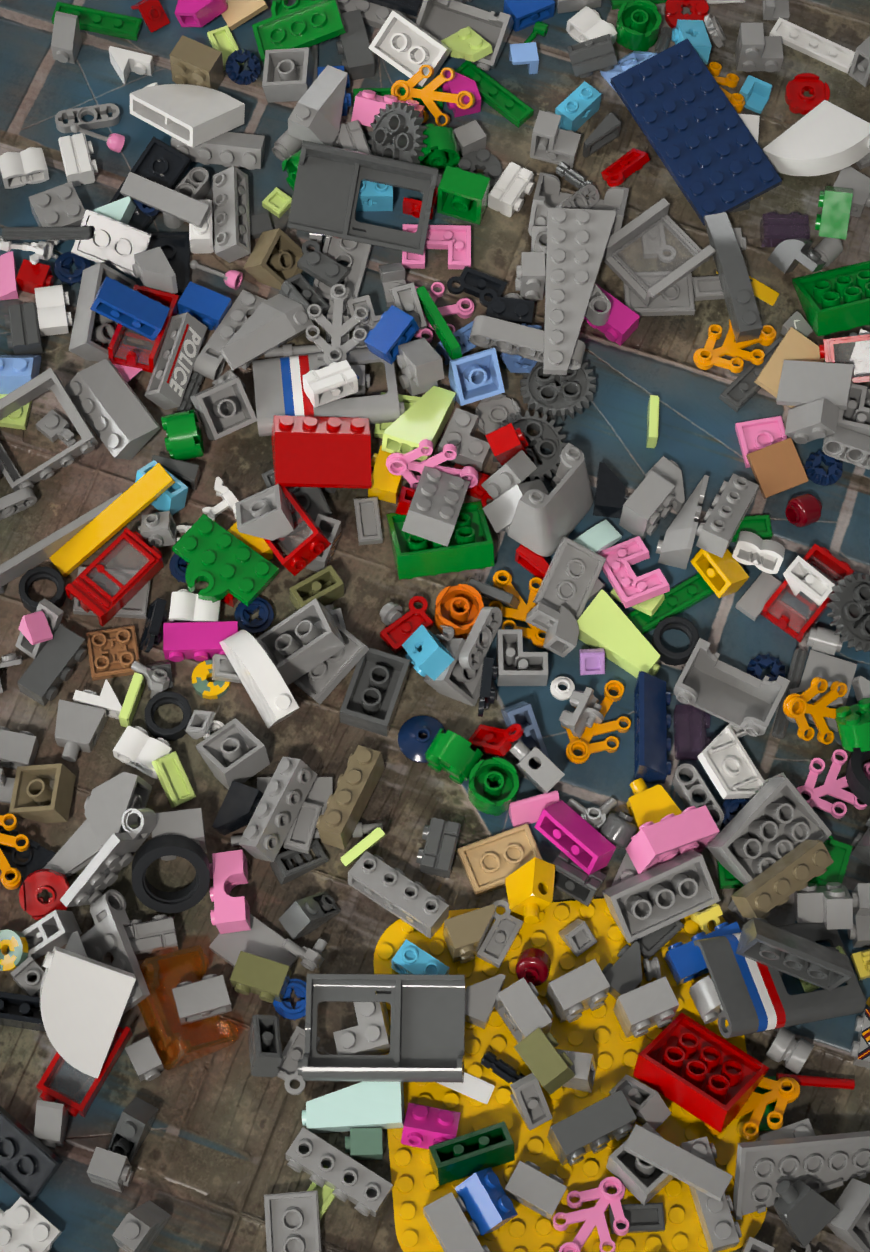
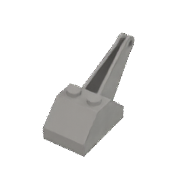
[43,772,152,879]

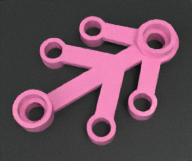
[414,282,474,343]
[386,439,478,489]
[796,749,870,819]
[553,1177,629,1252]

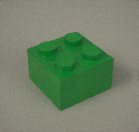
[437,166,490,225]
[815,186,853,240]

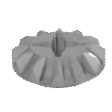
[704,13,726,48]

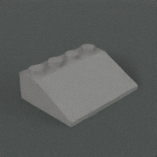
[706,777,832,885]

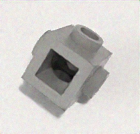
[138,511,177,548]

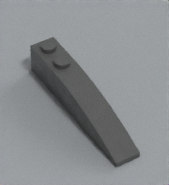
[703,212,763,343]

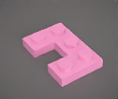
[402,224,471,270]
[598,536,670,609]

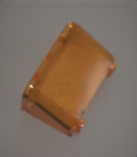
[138,945,239,1070]

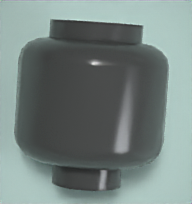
[600,811,637,850]

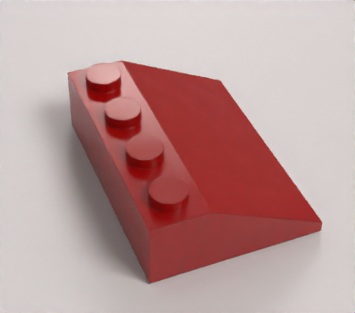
[271,415,372,489]
[633,1013,769,1133]

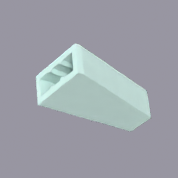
[302,1081,405,1134]

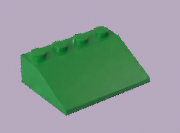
[792,261,870,336]
[386,501,494,580]

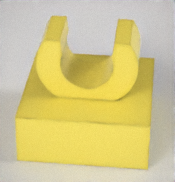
[690,903,723,933]
[850,949,870,980]

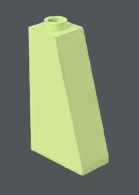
[381,386,456,462]
[577,589,661,678]

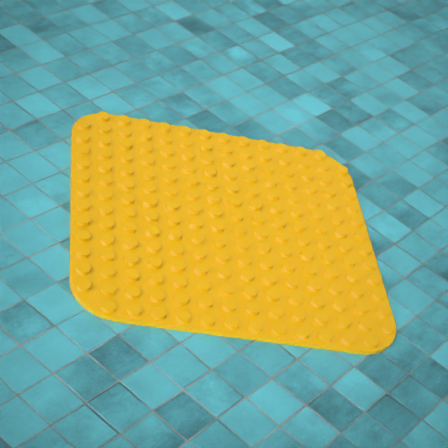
[373,898,767,1252]

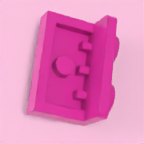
[401,1103,461,1149]

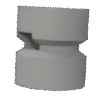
[765,1028,814,1075]

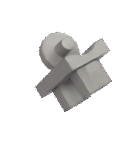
[559,687,604,738]

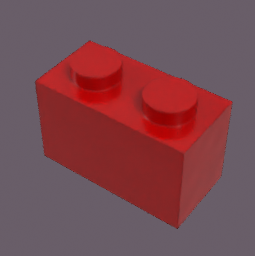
[485,423,529,466]

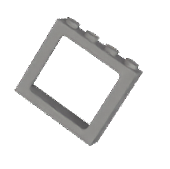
[0,368,99,491]

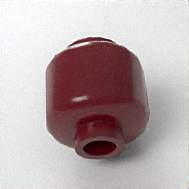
[785,493,822,527]
[516,947,551,986]

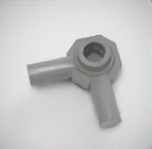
[567,798,617,831]

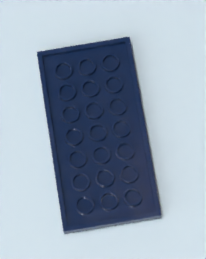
[610,38,782,226]

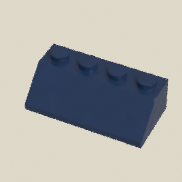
[634,671,671,784]

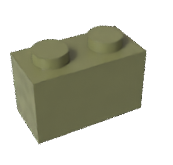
[289,565,344,611]
[230,951,292,1003]
[514,1027,575,1095]

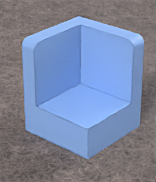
[509,42,539,74]

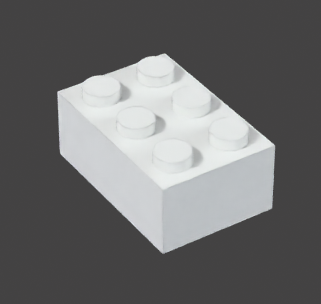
[369,10,452,87]

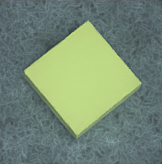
[262,187,292,218]

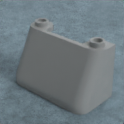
[416,0,514,71]
[528,172,629,237]
[507,443,593,557]
[674,638,790,737]

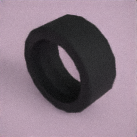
[19,566,66,613]
[651,616,699,666]
[145,691,192,741]

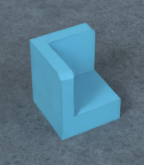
[739,75,773,114]

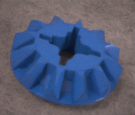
[273,979,306,1021]

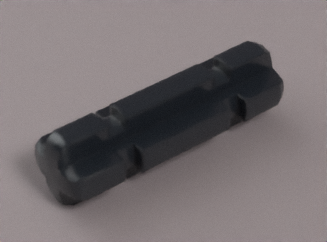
[481,1051,525,1083]

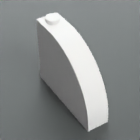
[130,84,245,148]
[762,100,870,176]
[219,629,299,729]
[40,946,136,1079]

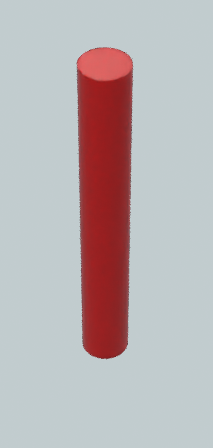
[776,1073,855,1090]

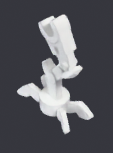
[0,235,60,265]
[176,477,239,541]

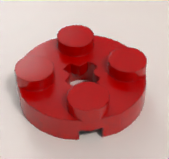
[664,0,709,29]
[785,73,830,115]
[19,869,70,921]

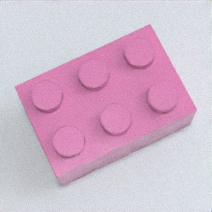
[626,805,720,874]

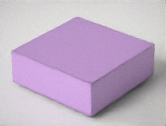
[579,648,605,675]

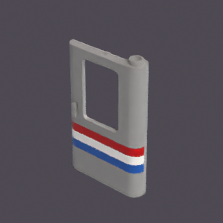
[252,348,405,437]

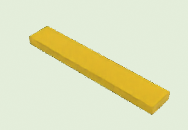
[49,463,175,577]

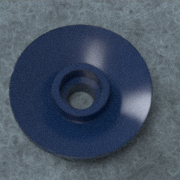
[398,716,446,763]

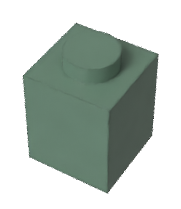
[345,1128,383,1160]

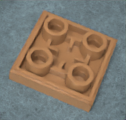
[746,437,809,499]
[86,625,140,681]

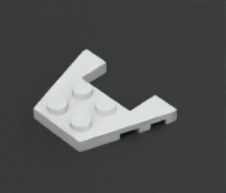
[697,723,786,799]

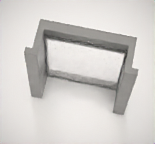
[602,198,716,307]

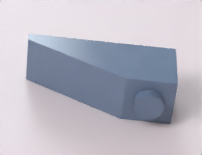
[501,701,550,769]

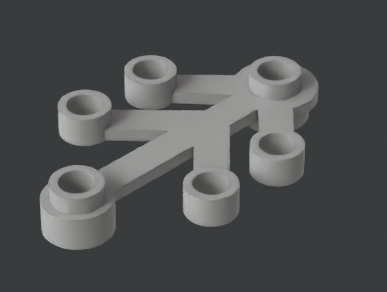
[306,284,368,366]

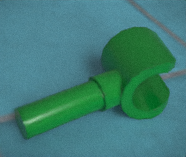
[524,21,548,43]

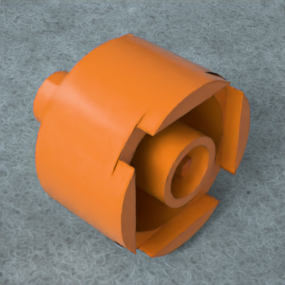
[434,584,484,641]

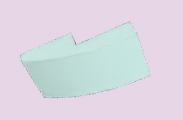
[574,520,622,554]

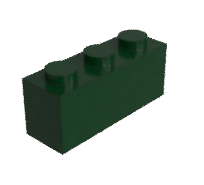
[429,1121,515,1186]

